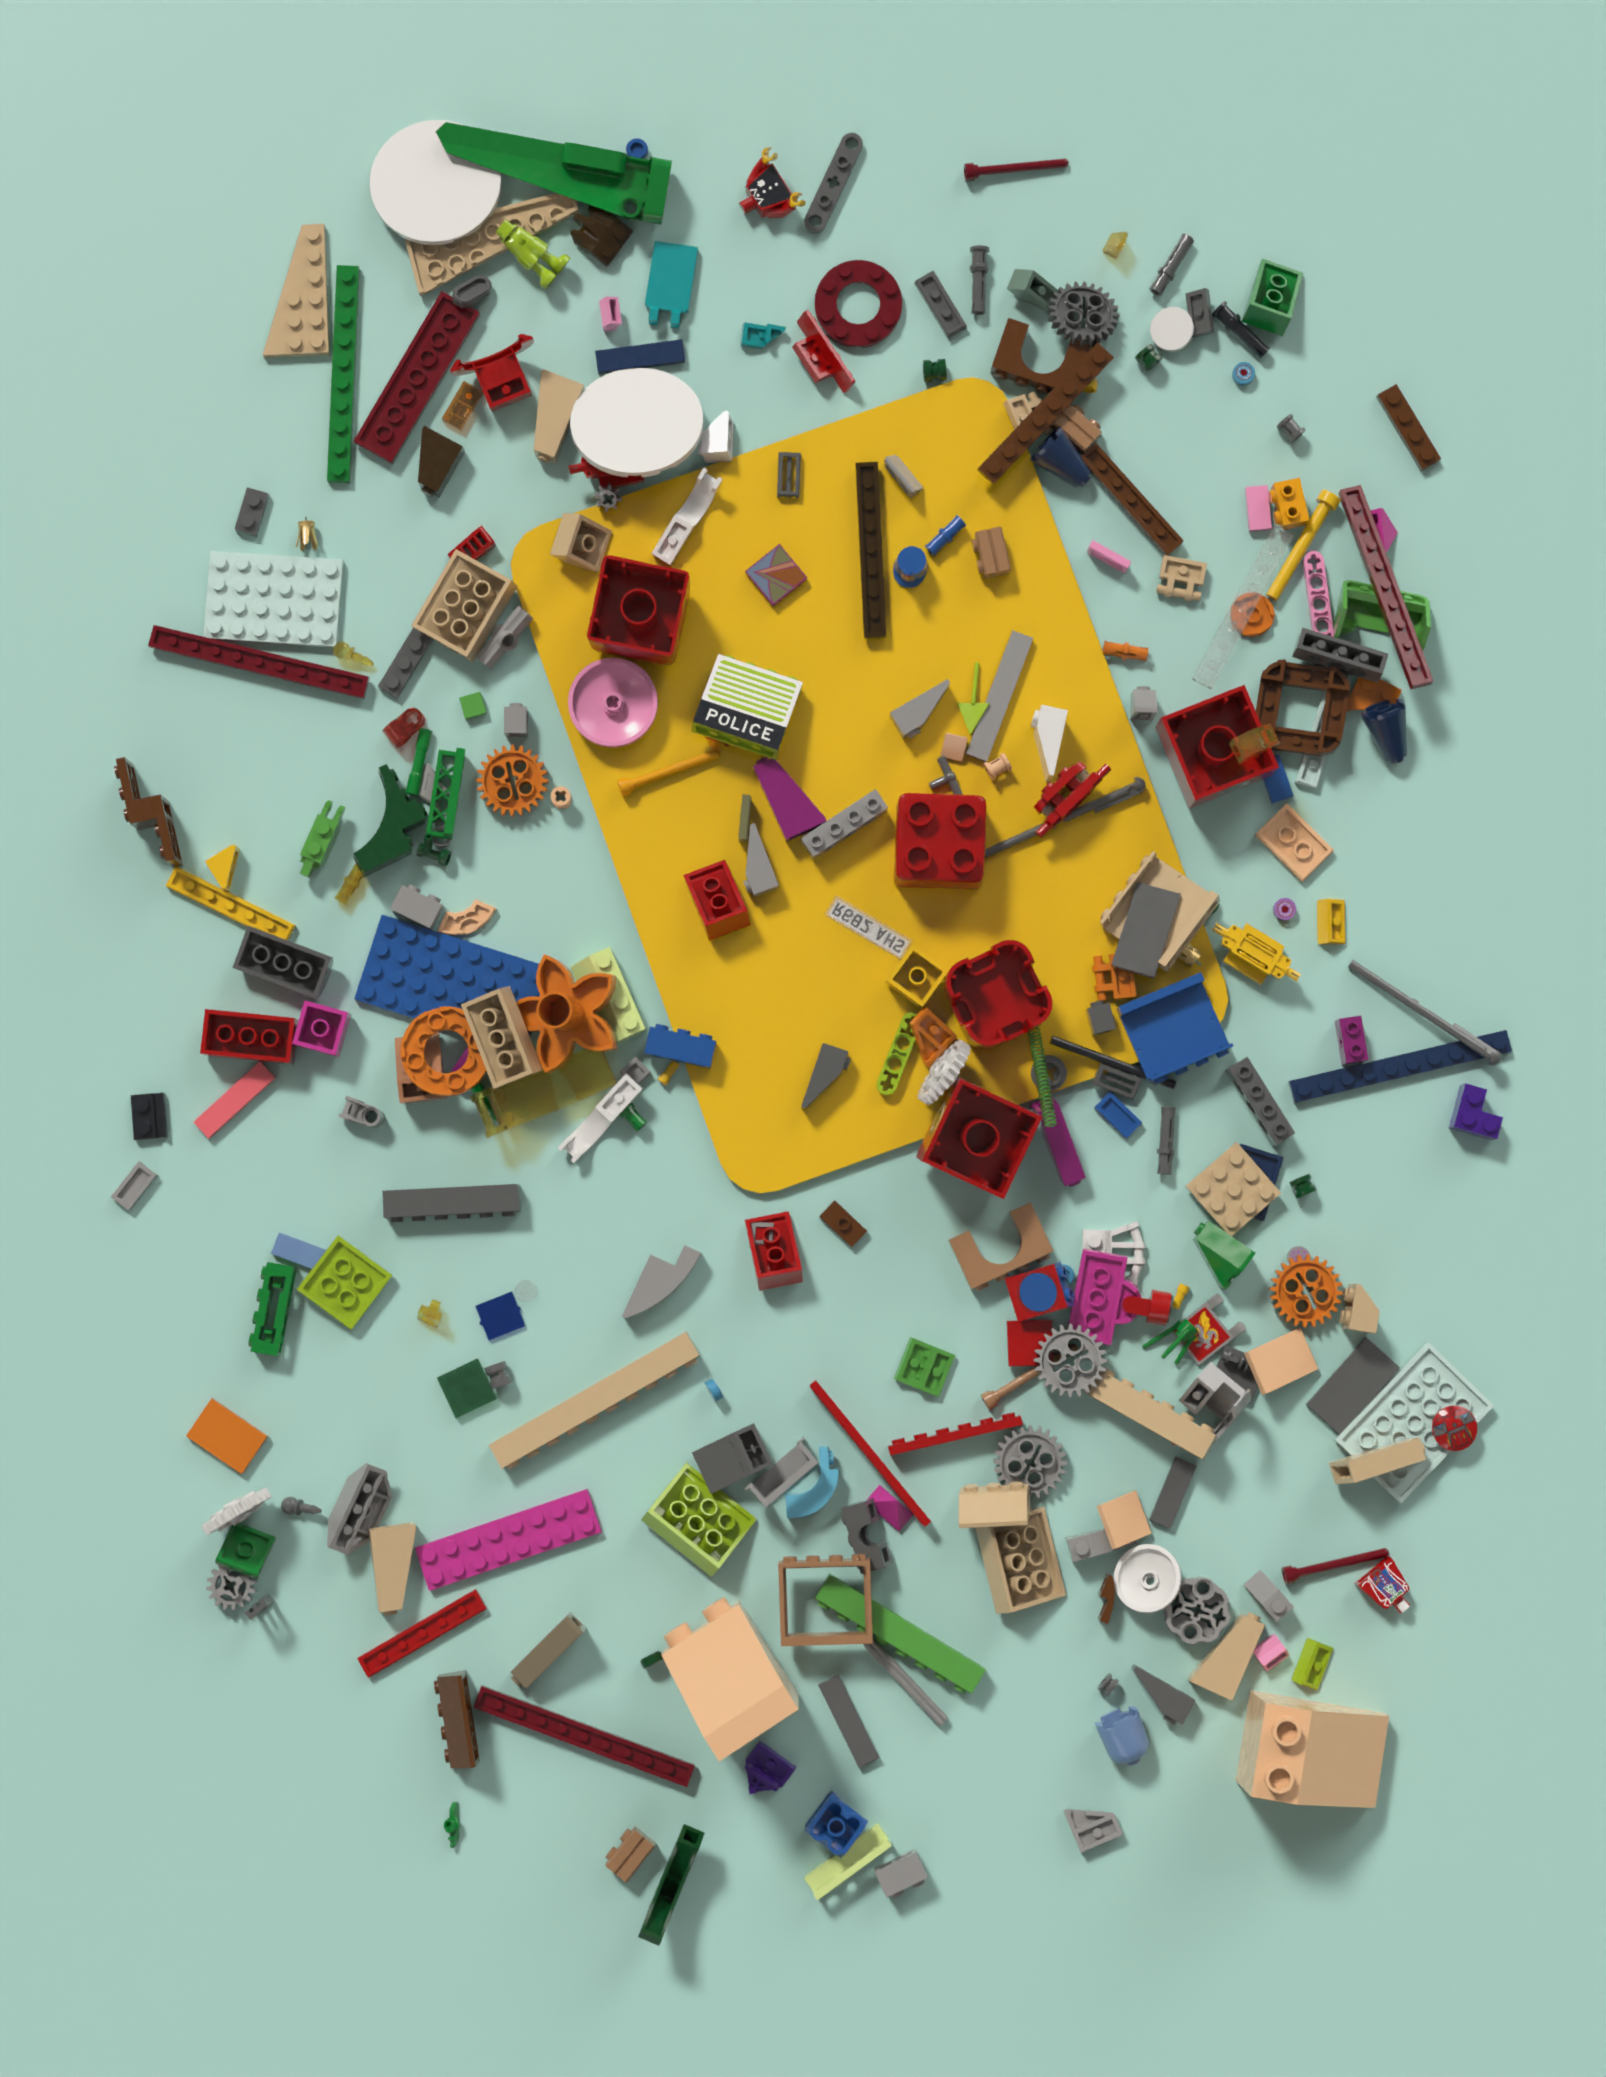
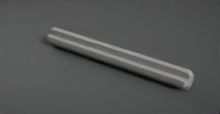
[863,1638,948,1726]

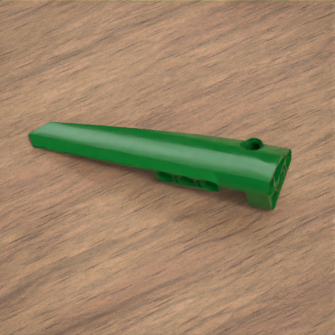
[435,122,672,225]

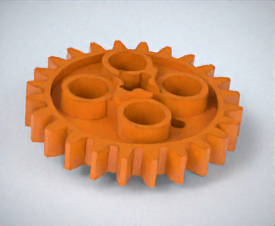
[476,744,549,818]
[1269,1254,1343,1328]

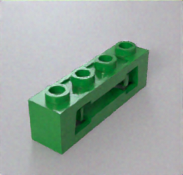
[248,1262,297,1356]

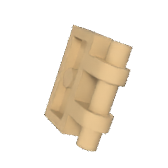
[1003,391,1053,435]
[1156,555,1207,601]

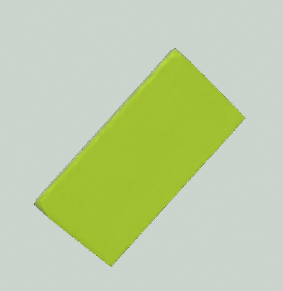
[1292,1638,1333,1690]

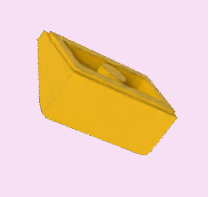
[1317,899,1345,945]

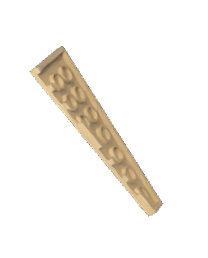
[405,193,579,296]

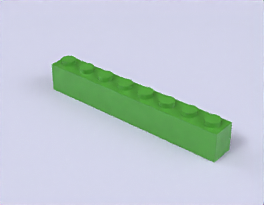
[815,1573,986,1694]

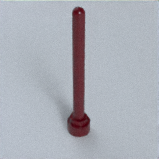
[964,158,1069,181]
[1281,1548,1389,1585]

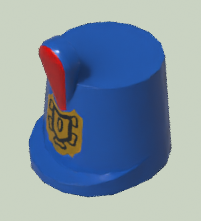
[893,546,928,588]

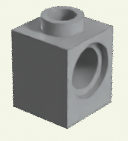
[504,703,528,737]

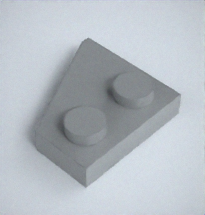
[1063,1809,1123,1853]

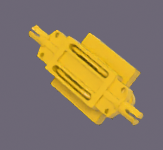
[1212,922,1301,985]

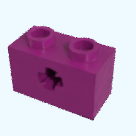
[1335,1016,1368,1065]

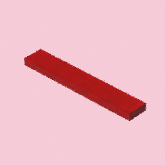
[357,1589,487,1678]

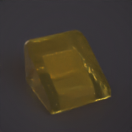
[1102,232,1128,259]

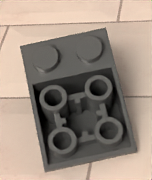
[692,1423,773,1494]

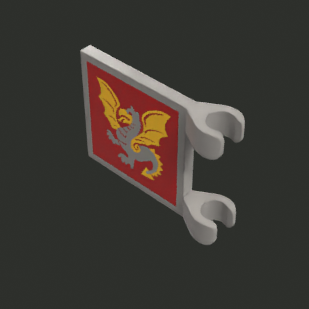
[1172,1293,1246,1366]

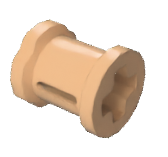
[983,753,1012,781]
[551,786,572,809]

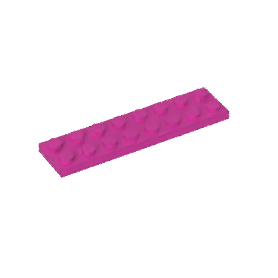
[415,1489,602,1591]

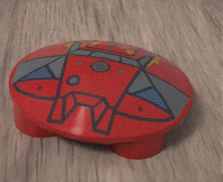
[1432,1405,1477,1451]

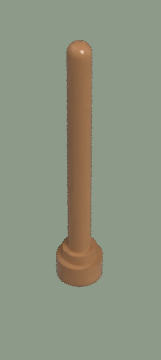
[980,1344,1077,1410]

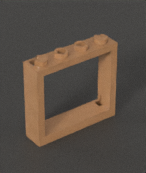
[778,1554,873,1646]

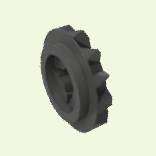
[1031,1055,1067,1091]

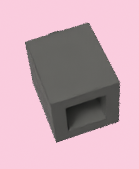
[1086,1000,1116,1036]

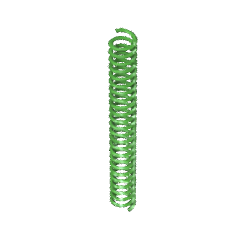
[1028,1028,1057,1127]

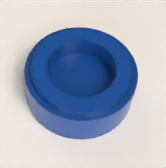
[626,138,648,159]

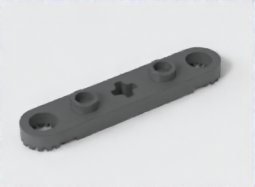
[804,133,863,234]

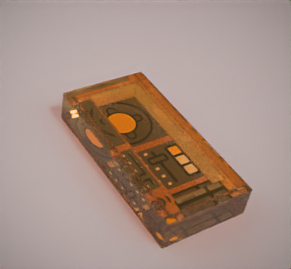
[442,381,483,431]

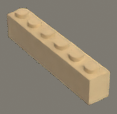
[1083,1367,1217,1460]

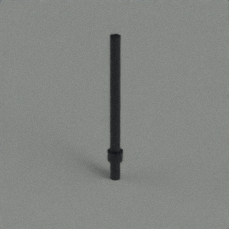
[1049,1035,1176,1089]

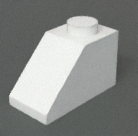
[698,411,733,463]

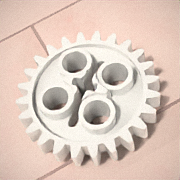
[917,1039,971,1105]
[202,1487,272,1535]

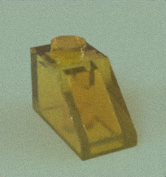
[1229,724,1280,764]

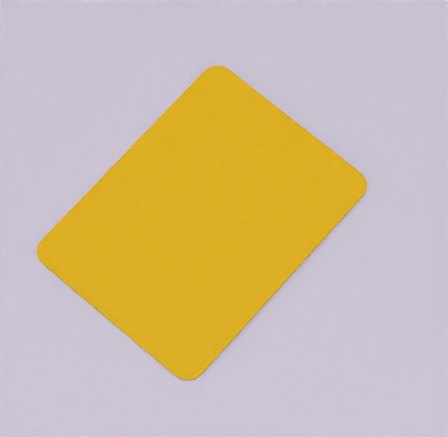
[510,377,1228,1194]

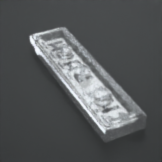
[824,895,913,960]

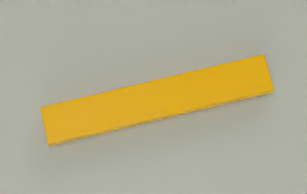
[166,866,296,940]

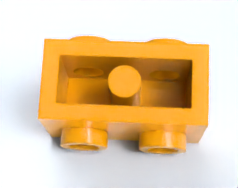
[1269,478,1309,531]

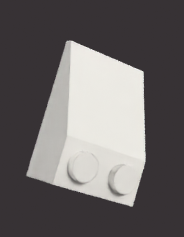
[1031,705,1068,783]

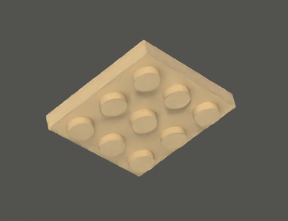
[1185,1142,1281,1236]

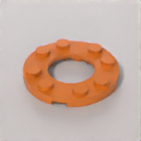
[400,1006,487,1097]

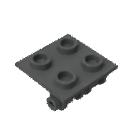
[1216,1345,1258,1404]

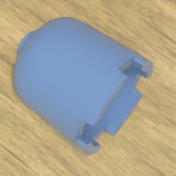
[1095,1706,1149,1765]

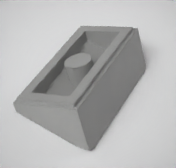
[884,455,923,498]

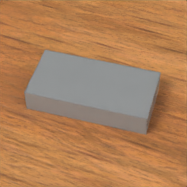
[111,1161,158,1211]

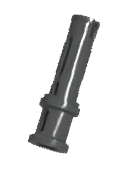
[969,245,989,315]

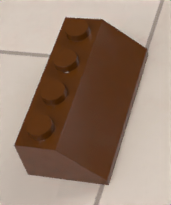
[434,1670,480,1768]

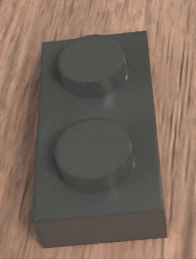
[1185,288,1214,338]
[235,487,269,537]

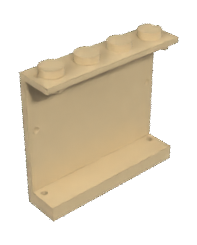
[1100,851,1220,972]

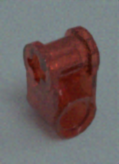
[382,708,425,748]

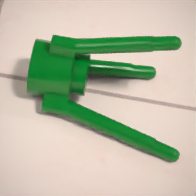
[1142,1319,1198,1365]

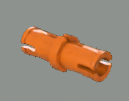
[1103,641,1148,662]

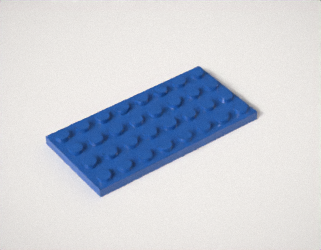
[354,915,540,1036]

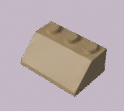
[959,1482,1031,1528]

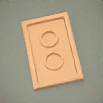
[1255,803,1334,882]
[1244,1327,1318,1395]

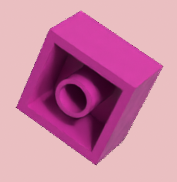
[292,1000,351,1057]

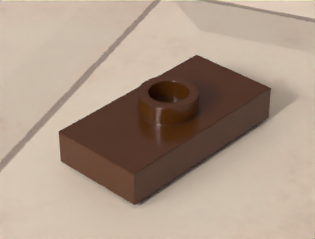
[819,1200,867,1247]

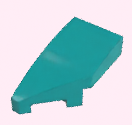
[740,322,786,349]

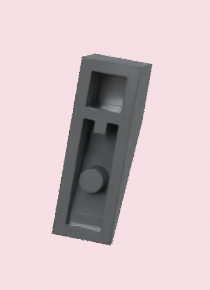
[801,1043,851,1109]
[1131,1664,1196,1725]

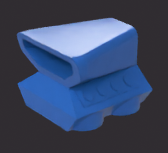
[804,1790,868,1858]

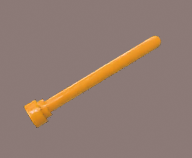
[617,749,720,796]

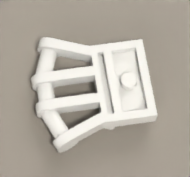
[1082,1221,1146,1286]

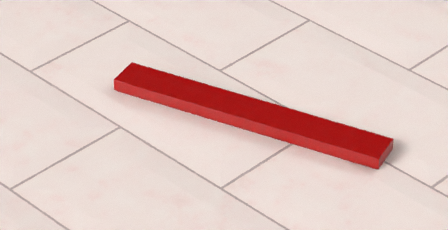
[810,1380,931,1526]

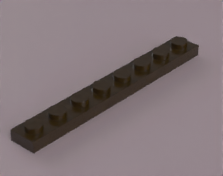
[855,462,886,639]

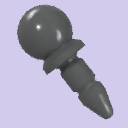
[281,1497,322,1515]

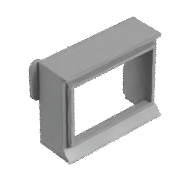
[744,1436,818,1507]

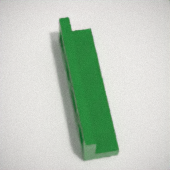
[426,748,465,840]

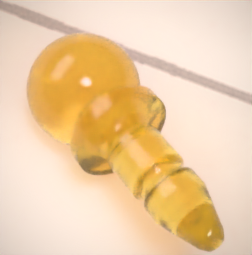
[333,641,374,666]

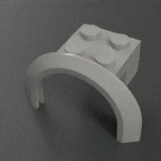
[1178,1362,1251,1446]

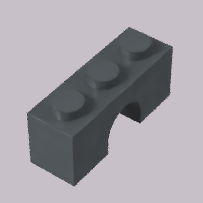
[841,1498,893,1574]

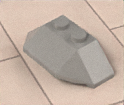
[327,1463,392,1555]

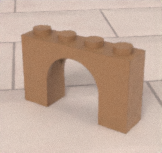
[948,1202,1053,1291]

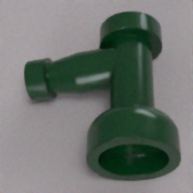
[416,833,451,868]

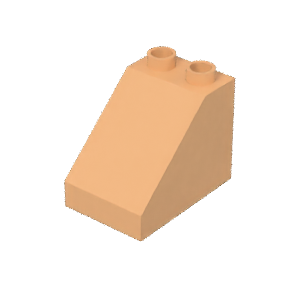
[662,1597,799,1761]
[1236,1690,1389,1808]

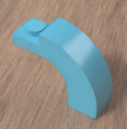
[785,1446,838,1518]

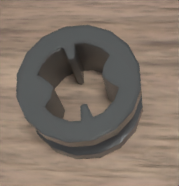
[1097,1673,1119,1696]

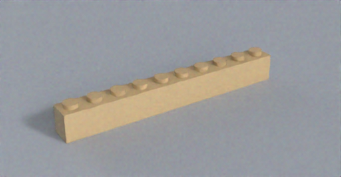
[489,1332,700,1470]

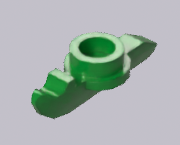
[444,1802,460,1848]

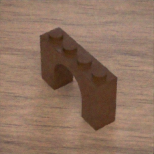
[990,318,1092,394]

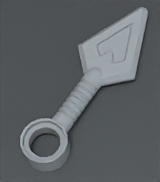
[418,763,452,848]

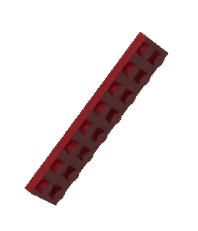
[354,291,480,465]

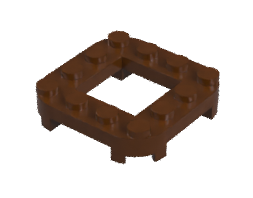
[1256,659,1350,756]

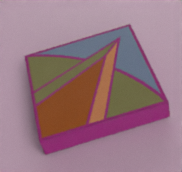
[745,544,807,606]

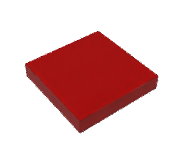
[1006,1320,1054,1367]

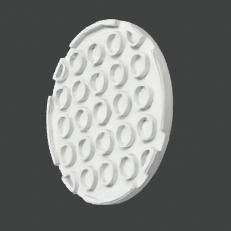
[370,120,502,245]
[570,368,703,477]

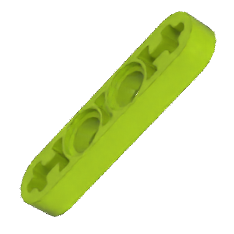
[876,1012,917,1095]

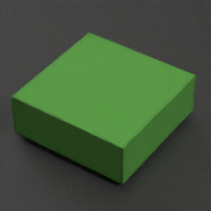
[459,692,487,720]

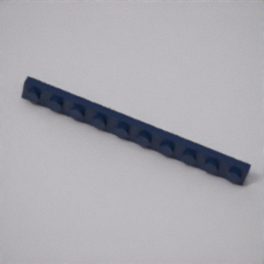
[1288,1030,1512,1103]

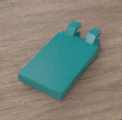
[645,241,698,329]

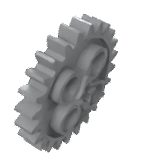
[1034,1324,1108,1398]
[993,1424,1067,1499]

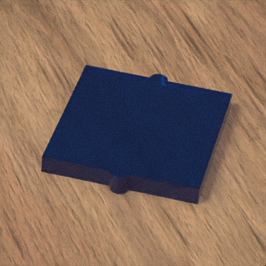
[475,1292,525,1341]

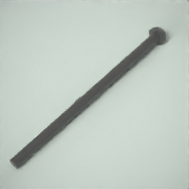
[985,777,1146,858]
[1348,960,1502,1066]

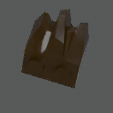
[570,205,633,267]

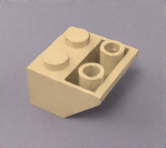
[1339,1284,1380,1333]

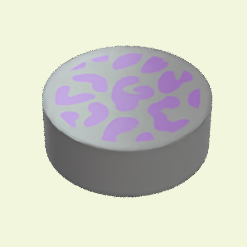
[1287,1246,1311,1262]

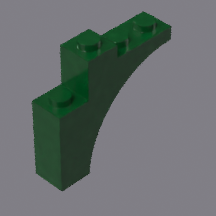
[353,764,427,878]
[638,1824,705,1946]

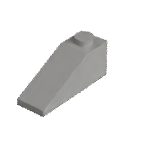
[890,679,950,739]
[743,823,779,897]
[1066,1528,1137,1562]

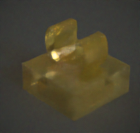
[417,1299,442,1328]

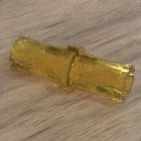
[334,863,363,905]

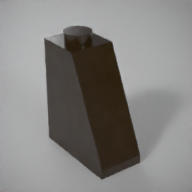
[418,426,465,497]

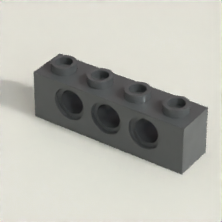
[1292,628,1388,683]
[1225,1057,1295,1146]

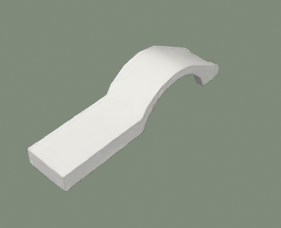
[652,467,723,565]
[558,1074,643,1163]

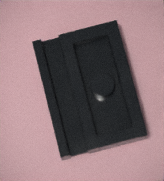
[130,1092,168,1140]

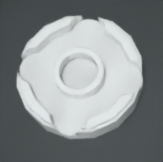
[1150,307,1195,352]

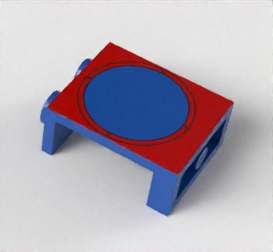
[1005,1262,1074,1322]

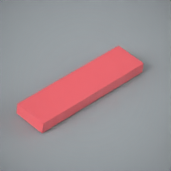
[194,1061,276,1139]

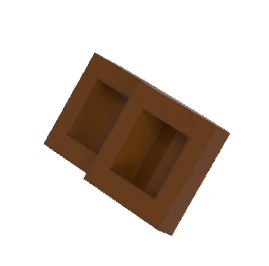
[1097,1573,1115,1624]

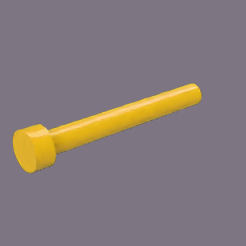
[1266,489,1341,601]

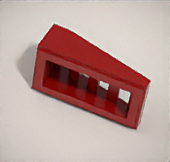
[447,525,496,561]

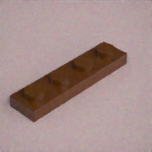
[1376,384,1441,471]

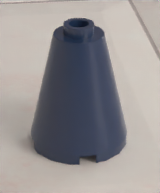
[1029,426,1091,488]
[1361,699,1407,764]

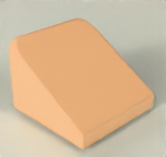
[940,733,968,762]

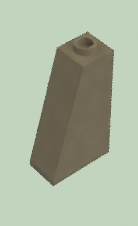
[510,1612,586,1688]

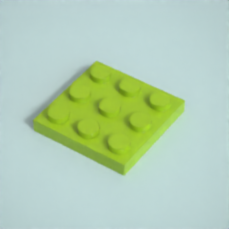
[297,1235,392,1330]

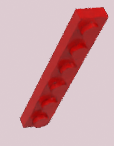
[888,1412,1023,1455]

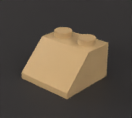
[550,513,612,572]

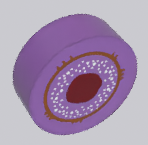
[1273,898,1296,921]

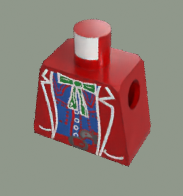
[1354,1556,1410,1614]

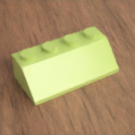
[570,947,646,1044]

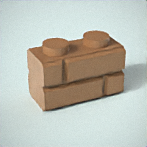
[1051,404,1102,455]
[971,527,1011,579]
[605,1826,656,1883]

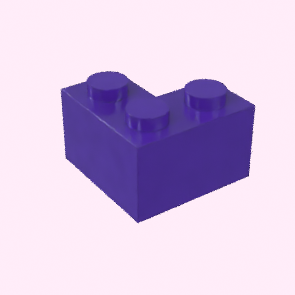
[1449,1083,1503,1140]

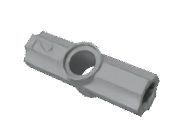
[476,606,534,669]

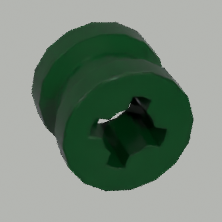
[1135,344,1163,372]
[1289,1173,1317,1199]

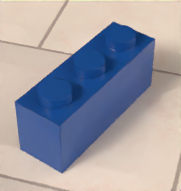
[644,1024,717,1069]

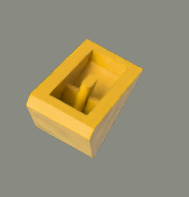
[205,845,240,892]

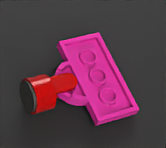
[1067,1248,1173,1345]

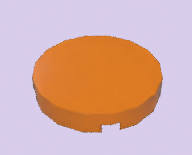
[1230,592,1275,637]

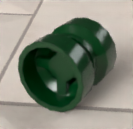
[923,359,947,382]

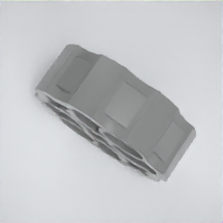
[1163,1576,1230,1644]

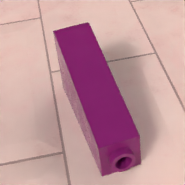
[753,757,827,842]
[1030,1096,1086,1187]

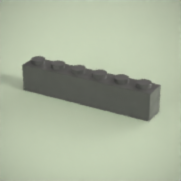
[382,1184,521,1222]

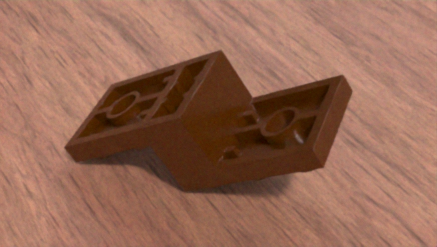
[114,757,183,868]

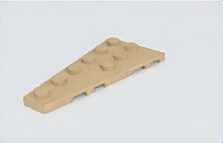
[263,224,330,358]

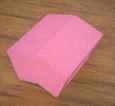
[599,296,622,331]
[1253,1633,1289,1672]

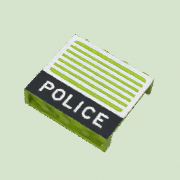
[691,654,803,760]

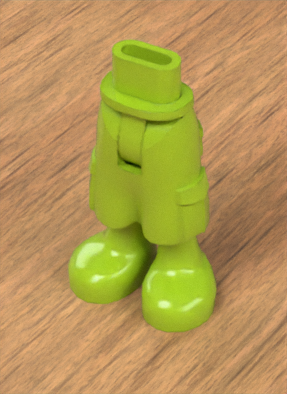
[495,220,571,290]

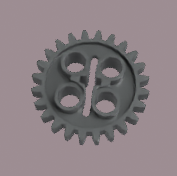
[1047,281,1119,346]

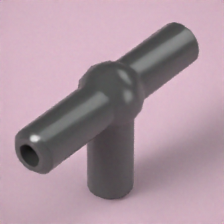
[929,756,963,795]

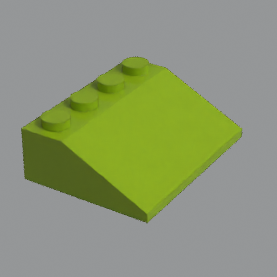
[641,1462,757,1577]

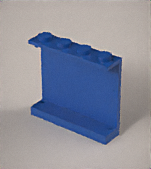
[1116,972,1234,1084]

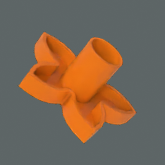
[516,954,617,1074]

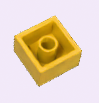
[886,944,949,1009]

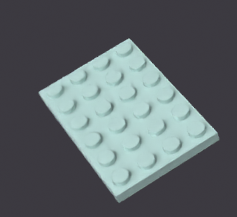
[203,551,344,648]
[1334,1342,1494,1503]

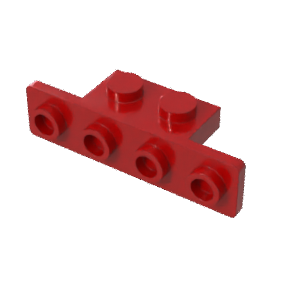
[792,310,855,393]

